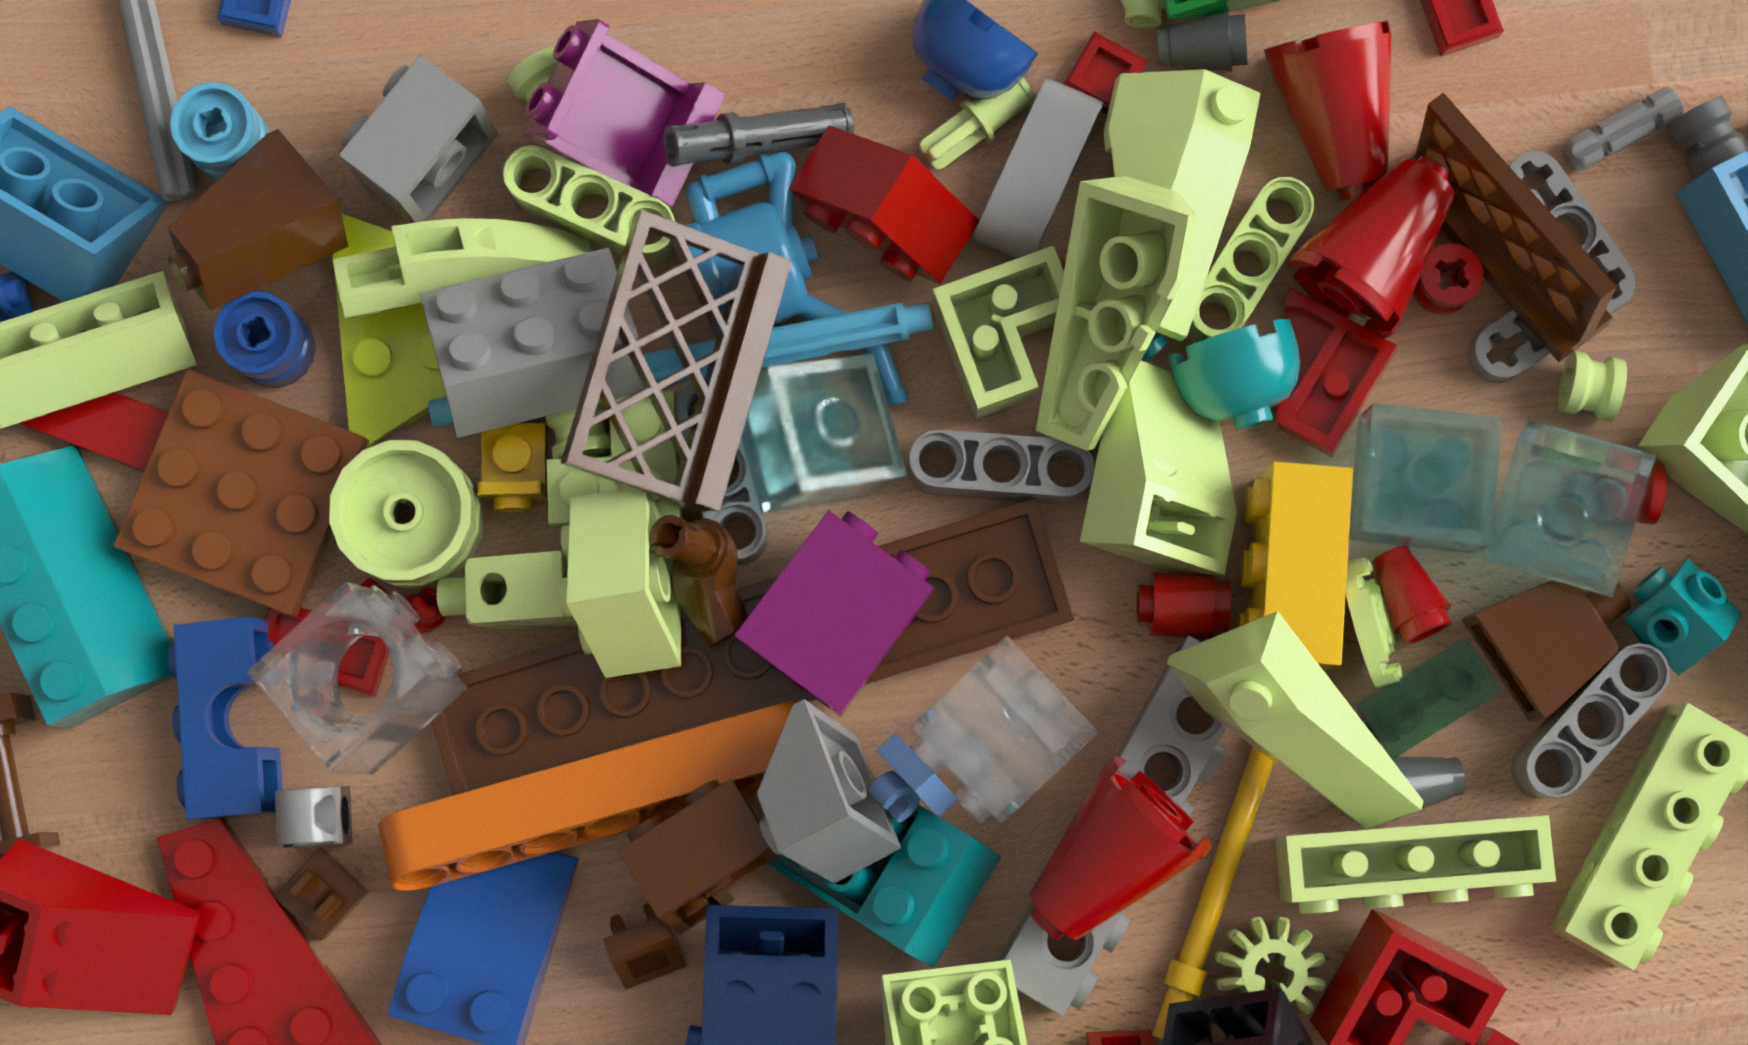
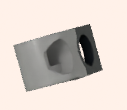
[275,786,353,848]

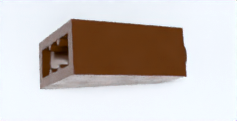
[168,129,348,311]

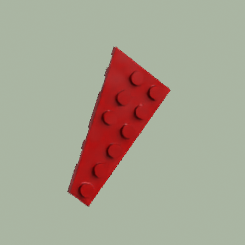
[157,818,382,1045]

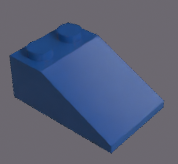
[387,852,579,1045]

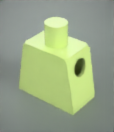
[437,551,578,630]

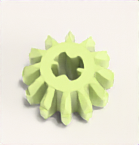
[1215,916,1326,1014]

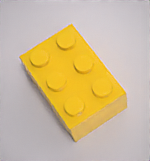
[1235,462,1353,671]

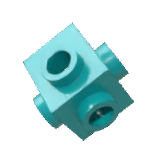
[1624,558,1743,676]

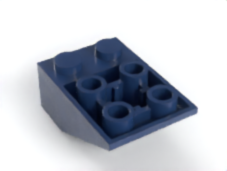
[701,905,838,1045]

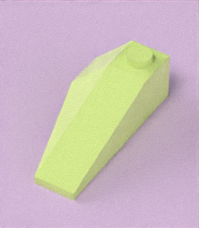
[1103,69,1261,341]
[1035,176,1196,451]
[1637,344,1748,534]
[1167,611,1423,829]

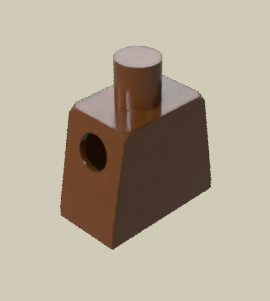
[1462,573,1631,721]

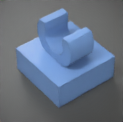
[868,733,957,823]

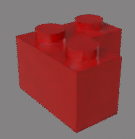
[789,125,980,284]
[1310,908,1507,1045]

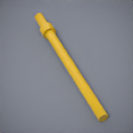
[1152,746,1274,1039]

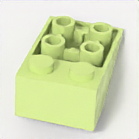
[1080,360,1237,575]
[880,959,1027,1045]

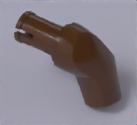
[649,515,748,647]

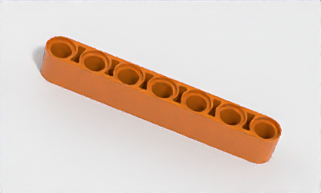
[378,701,799,892]

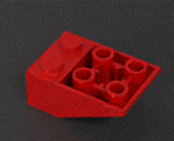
[0,838,200,1015]

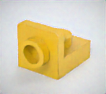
[477,423,548,513]

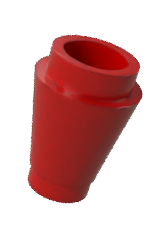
[1373,545,1453,645]

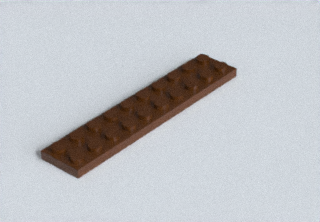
[421,498,1074,795]

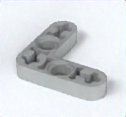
[1469,151,1635,383]

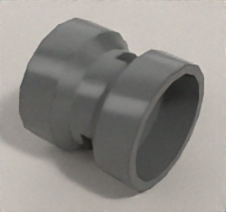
[1665,96,1748,180]

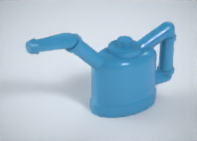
[684,151,909,407]

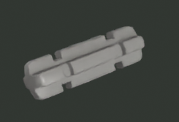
[1563,87,1684,171]

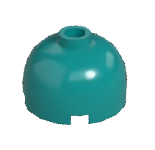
[1168,319,1300,430]

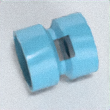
[170,82,271,181]

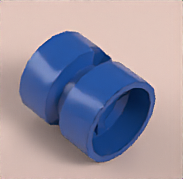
[213,291,316,388]

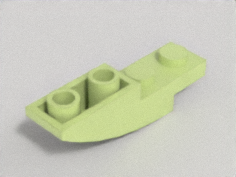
[332,218,592,318]

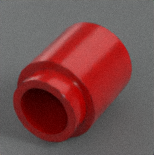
[1136,572,1231,639]

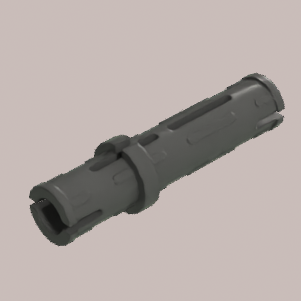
[663,103,854,167]

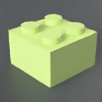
[558,487,681,678]

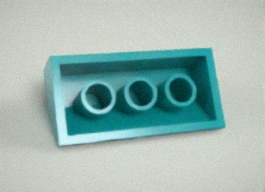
[0,445,174,729]

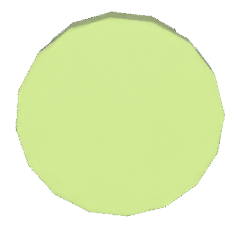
[1346,557,1402,688]

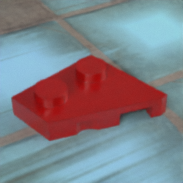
[1277,287,1397,458]

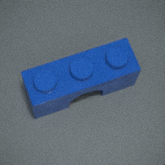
[168,617,283,820]

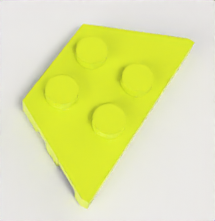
[333,213,446,449]

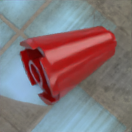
[1264,20,1392,201]
[1287,156,1455,338]
[1029,755,1212,940]

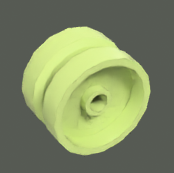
[329,440,484,589]

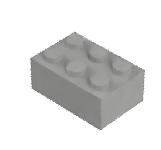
[420,248,644,438]

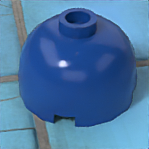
[911,0,1039,101]

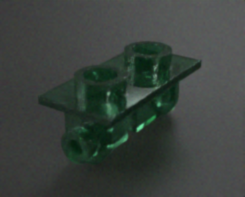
[1357,637,1502,760]

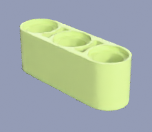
[503,145,676,266]
[1187,177,1314,343]

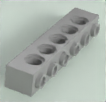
[999,636,1227,1016]

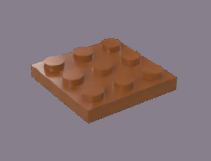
[113,369,369,618]

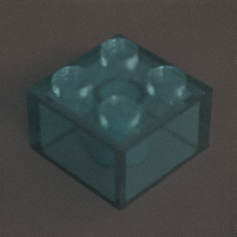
[741,354,907,514]
[1349,403,1502,554]
[1484,420,1657,597]

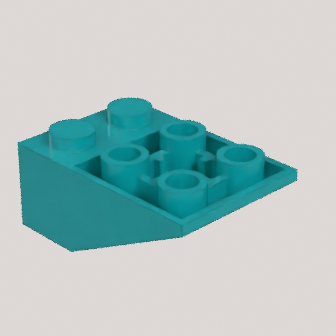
[769,777,1001,968]

